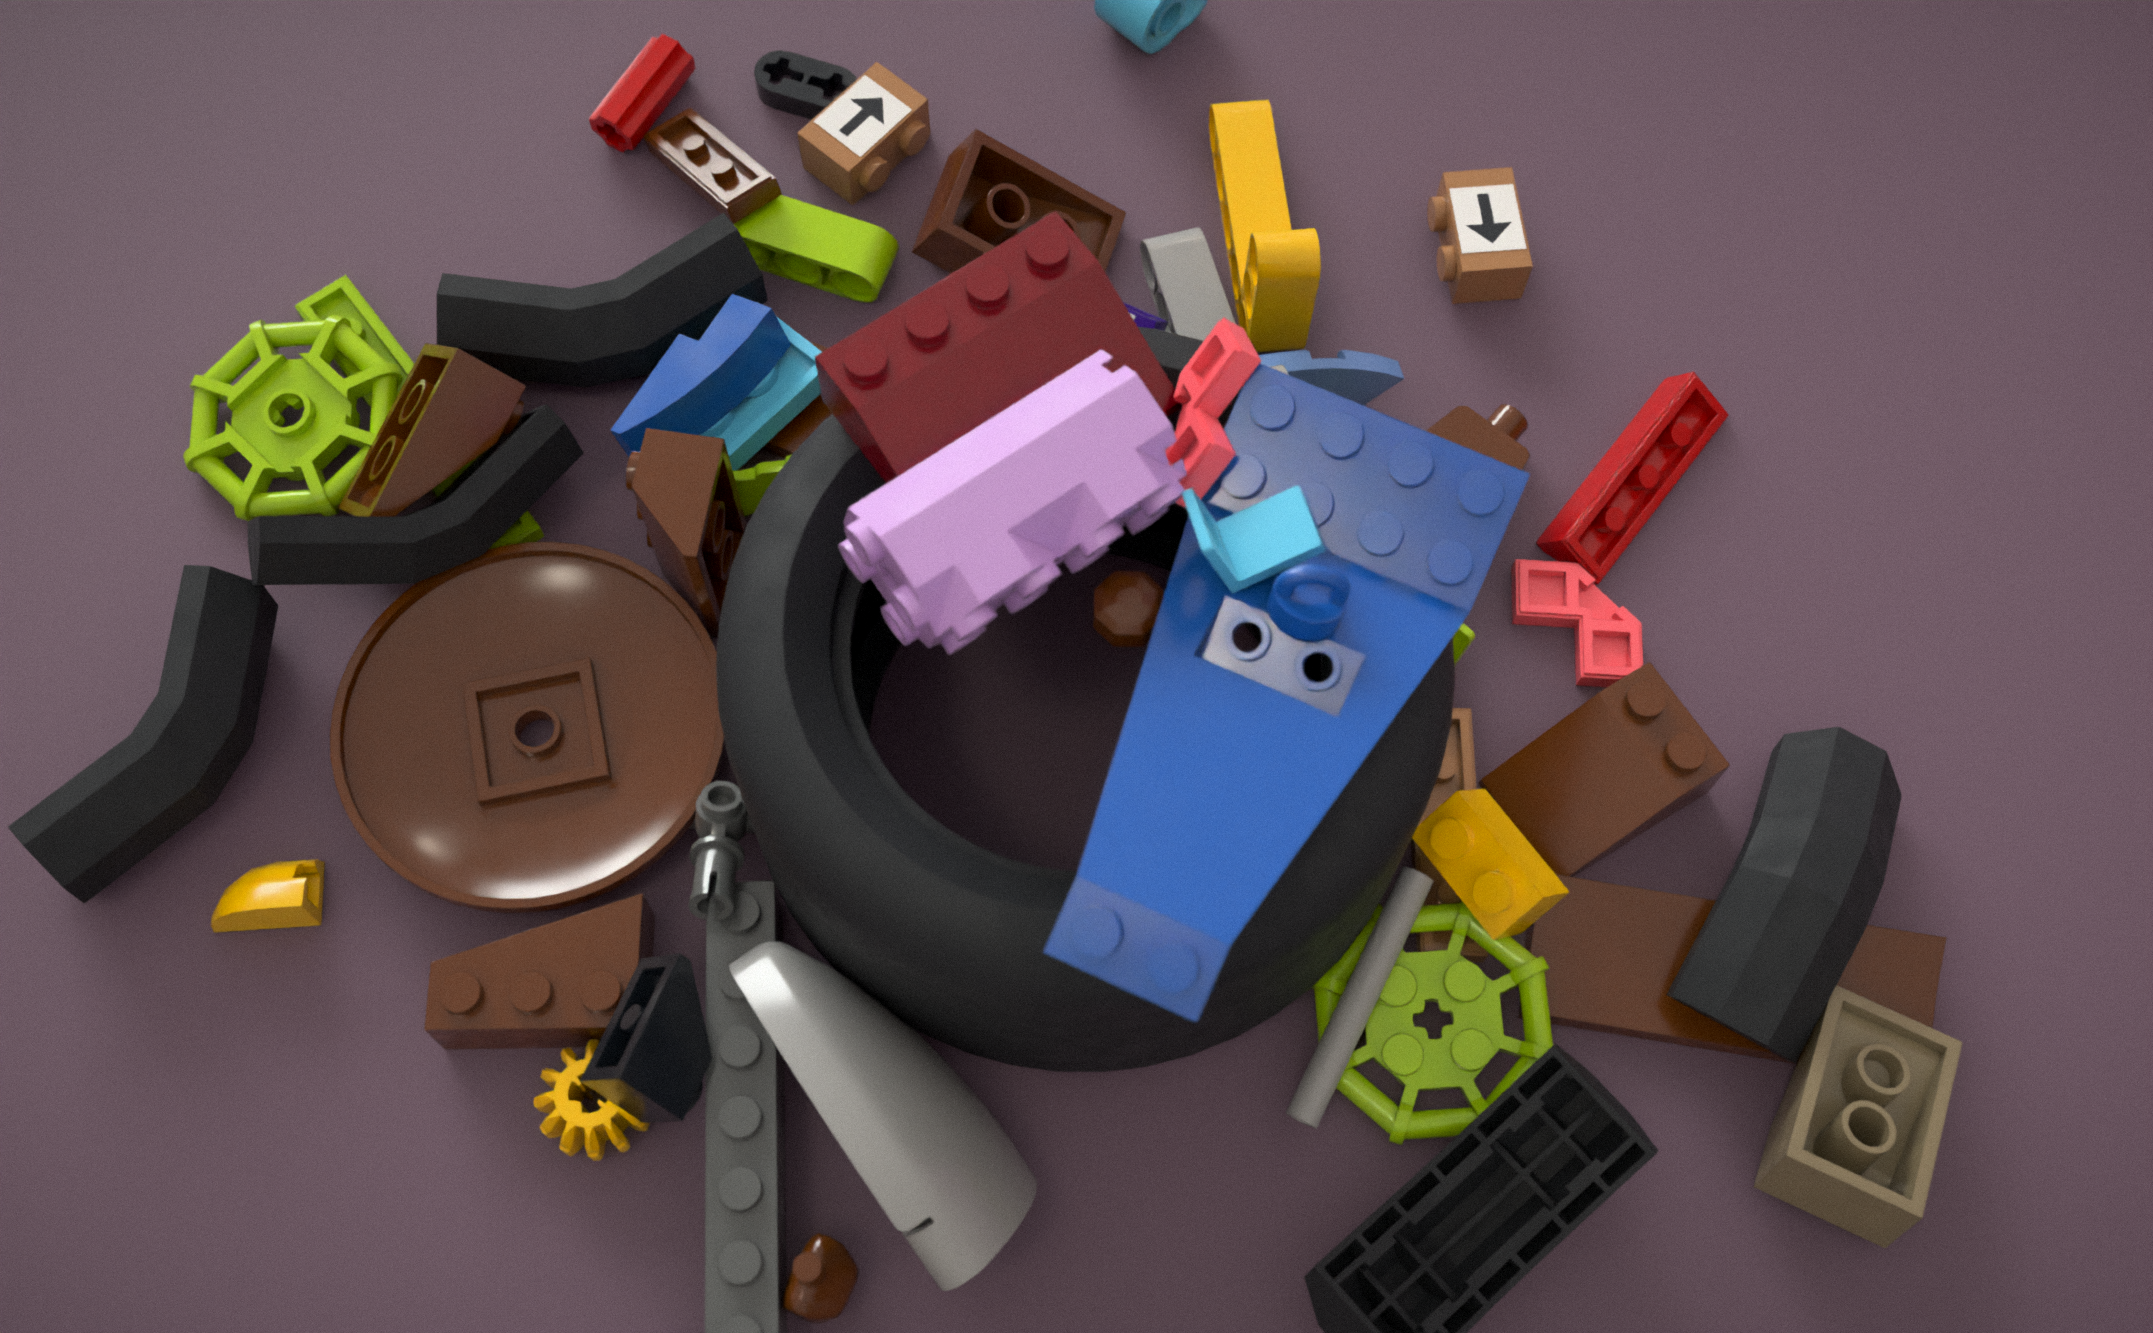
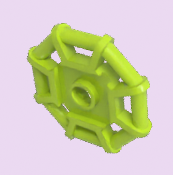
[183,314,404,521]
[1311,901,1553,1145]

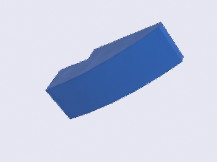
[610,294,791,457]

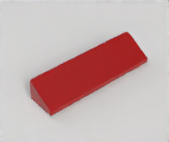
[1536,371,1729,585]

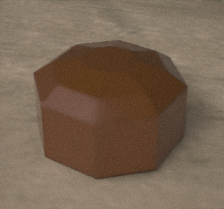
[1093,571,1164,647]

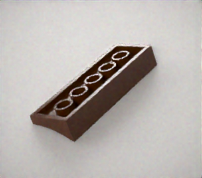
[1518,874,1947,1064]

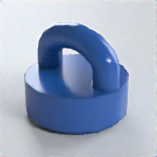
[1266,565,1351,641]

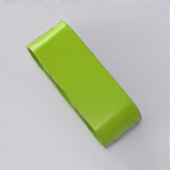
[734,195,900,303]

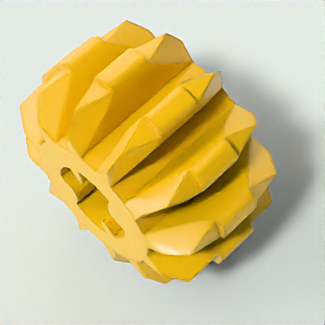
[534,1039,650,1161]

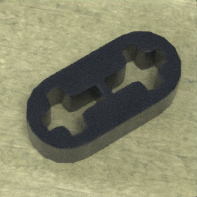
[754,50,857,120]

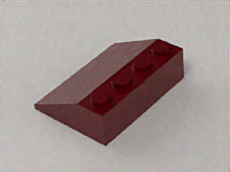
[815,211,1181,483]

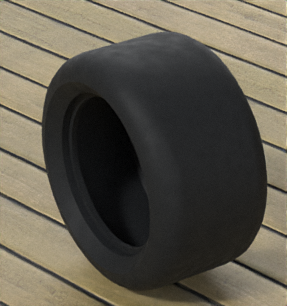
[716,327,1455,1072]

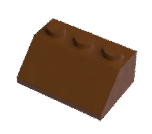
[626,428,747,638]

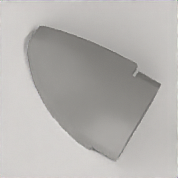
[729,941,1037,1291]

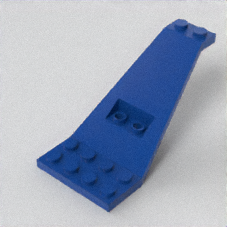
[1043,363,1530,1023]

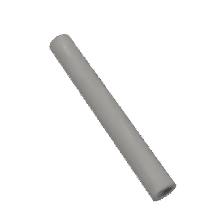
[1285,867,1434,1129]

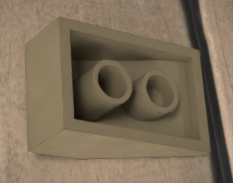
[1754,985,1963,1248]

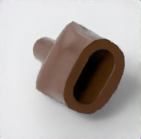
[782,1233,859,1324]

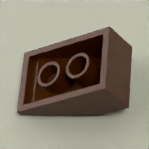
[912,129,1126,274]
[339,343,526,517]
[1479,662,1730,877]

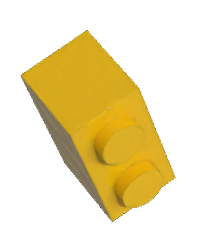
[1412,789,1569,940]

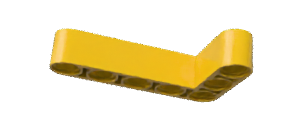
[1209,100,1321,353]

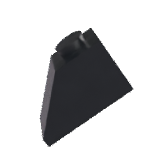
[580,953,712,1123]

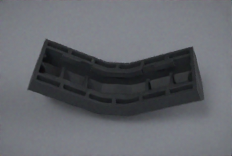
[436,213,768,388]
[247,404,584,585]
[8,565,279,904]
[1667,727,1902,1063]
[1304,1044,1658,1333]

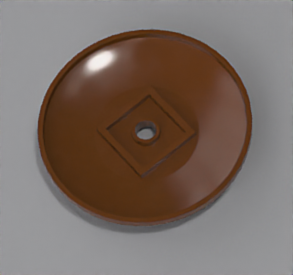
[330,542,726,913]

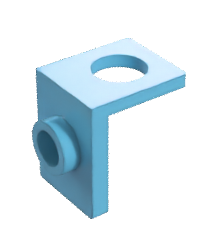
[1182,485,1325,594]

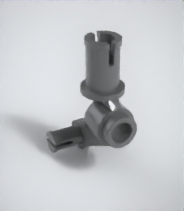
[688,781,755,921]

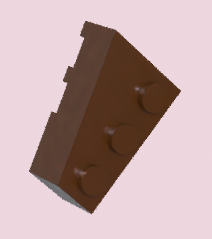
[424,893,655,1049]

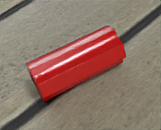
[589,34,696,153]

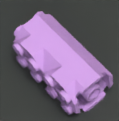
[838,349,1187,655]

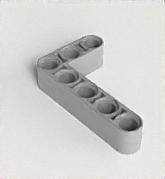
[1140,227,1289,375]

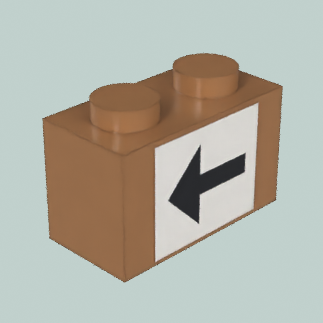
[797,62,930,205]
[1427,167,1533,304]

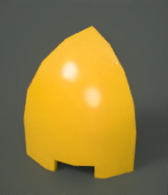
[210,859,325,933]

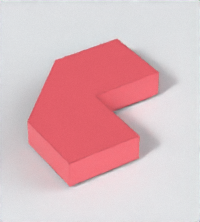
[1165,317,1261,509]
[1511,559,1643,687]

